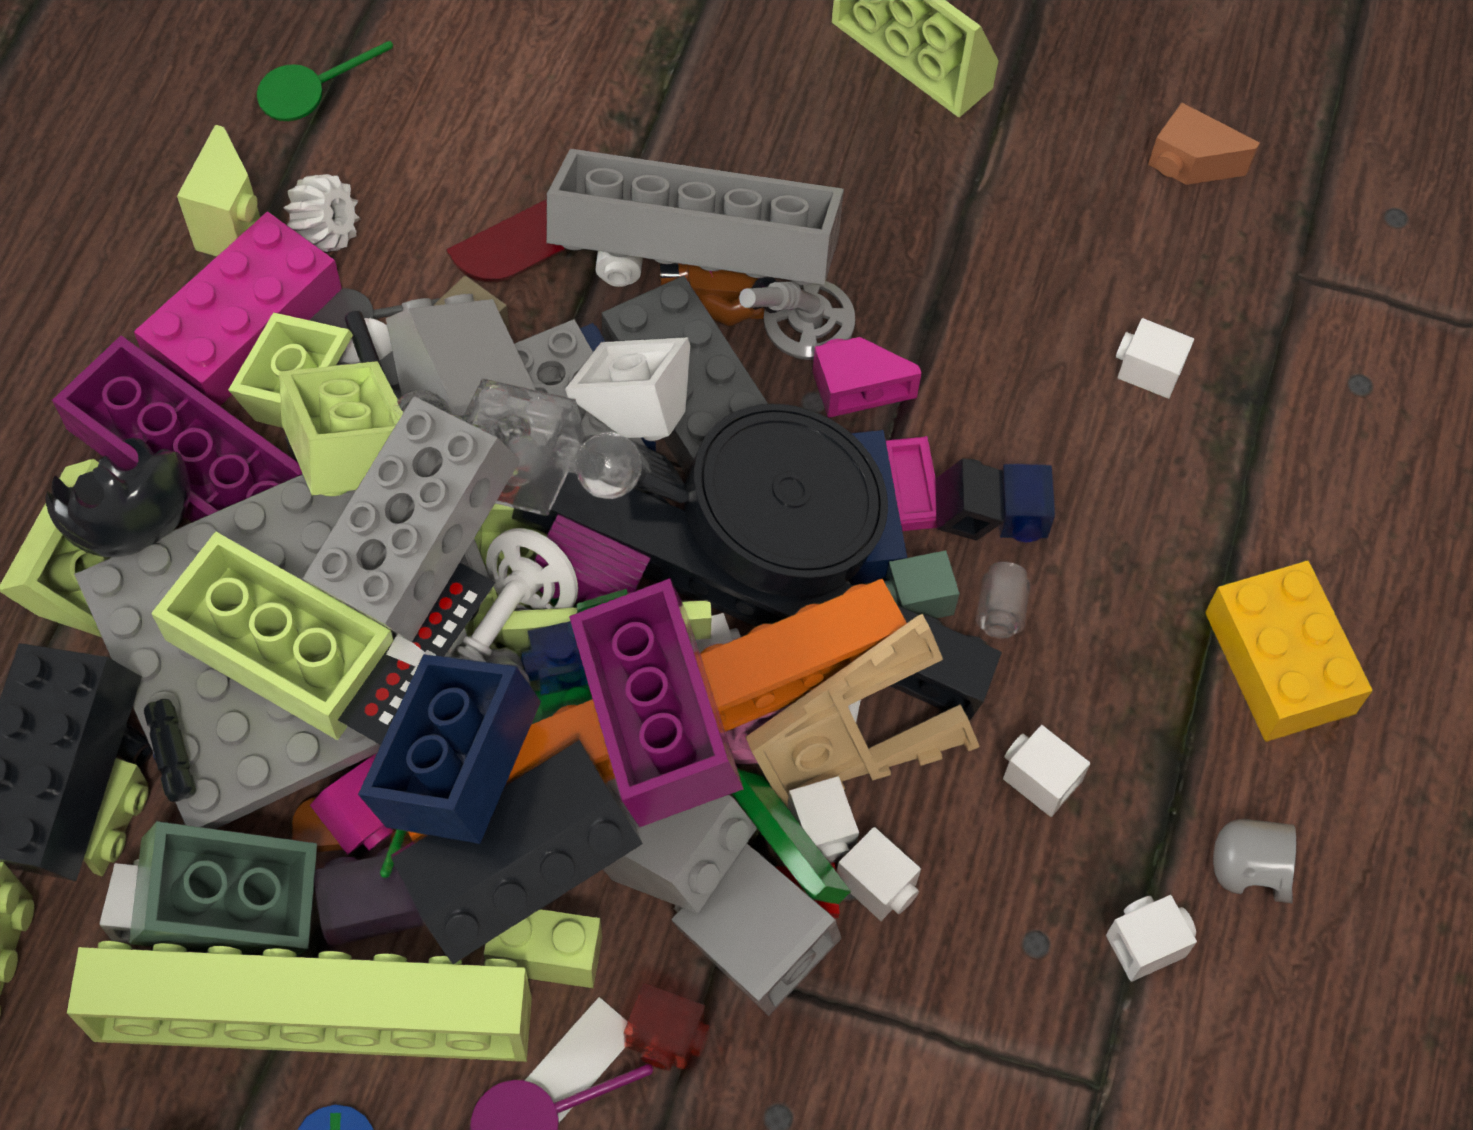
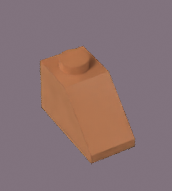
[1148,103,1260,185]

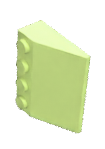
[832,0,999,118]

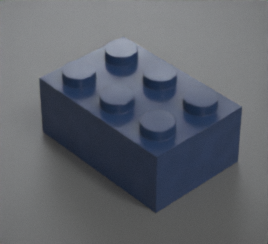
[358,654,541,844]

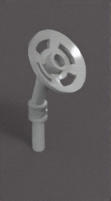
[739,281,855,360]

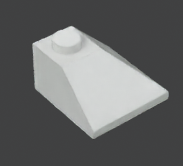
[565,337,690,441]

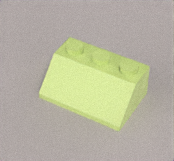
[279,361,404,496]
[0,459,112,637]

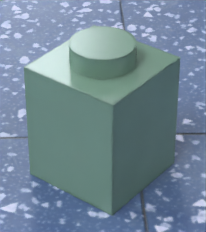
[884,550,960,619]

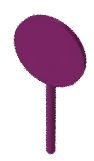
[470,1064,653,1130]

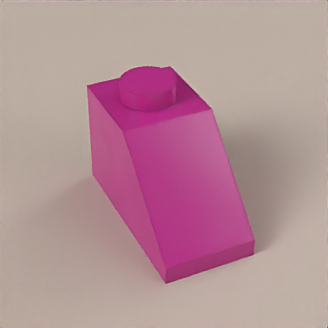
[812,337,922,418]
[310,753,394,855]

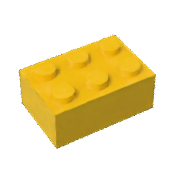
[1205,560,1373,742]

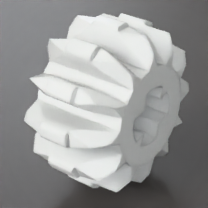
[283,174,361,252]

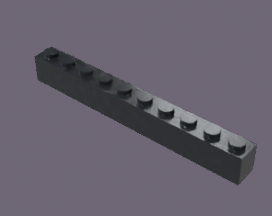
[512,447,1002,722]

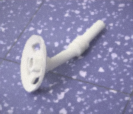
[453,528,578,662]

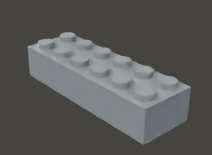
[547,149,844,285]

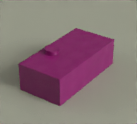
[569,579,743,827]

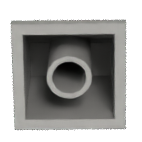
[386,294,540,424]
[603,779,757,913]
[671,843,842,1017]

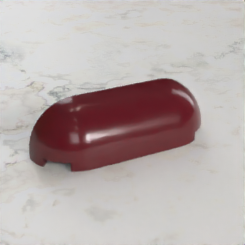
[446,199,568,283]

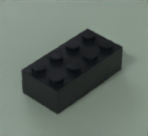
[0,643,142,881]

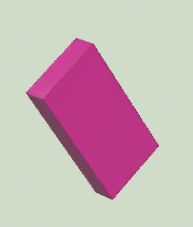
[886,436,937,531]

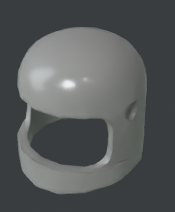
[1213,819,1296,904]

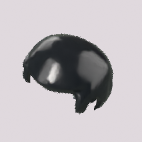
[45,438,190,557]

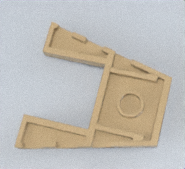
[746,614,980,807]

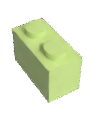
[484,909,602,988]

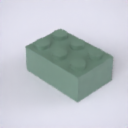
[129,821,317,957]

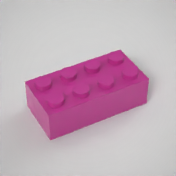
[134,211,342,406]

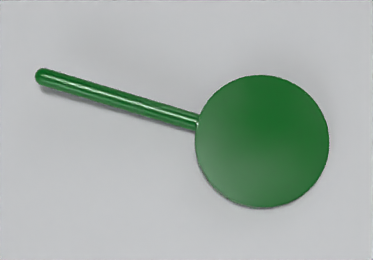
[257,41,393,121]

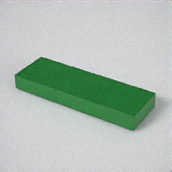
[732,769,851,904]

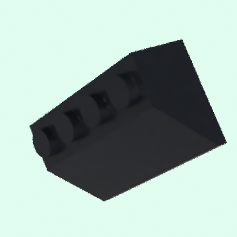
[391,737,643,964]

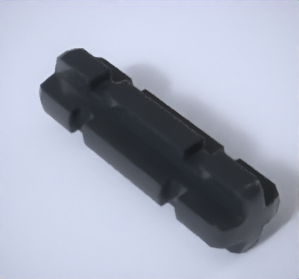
[144,699,196,802]

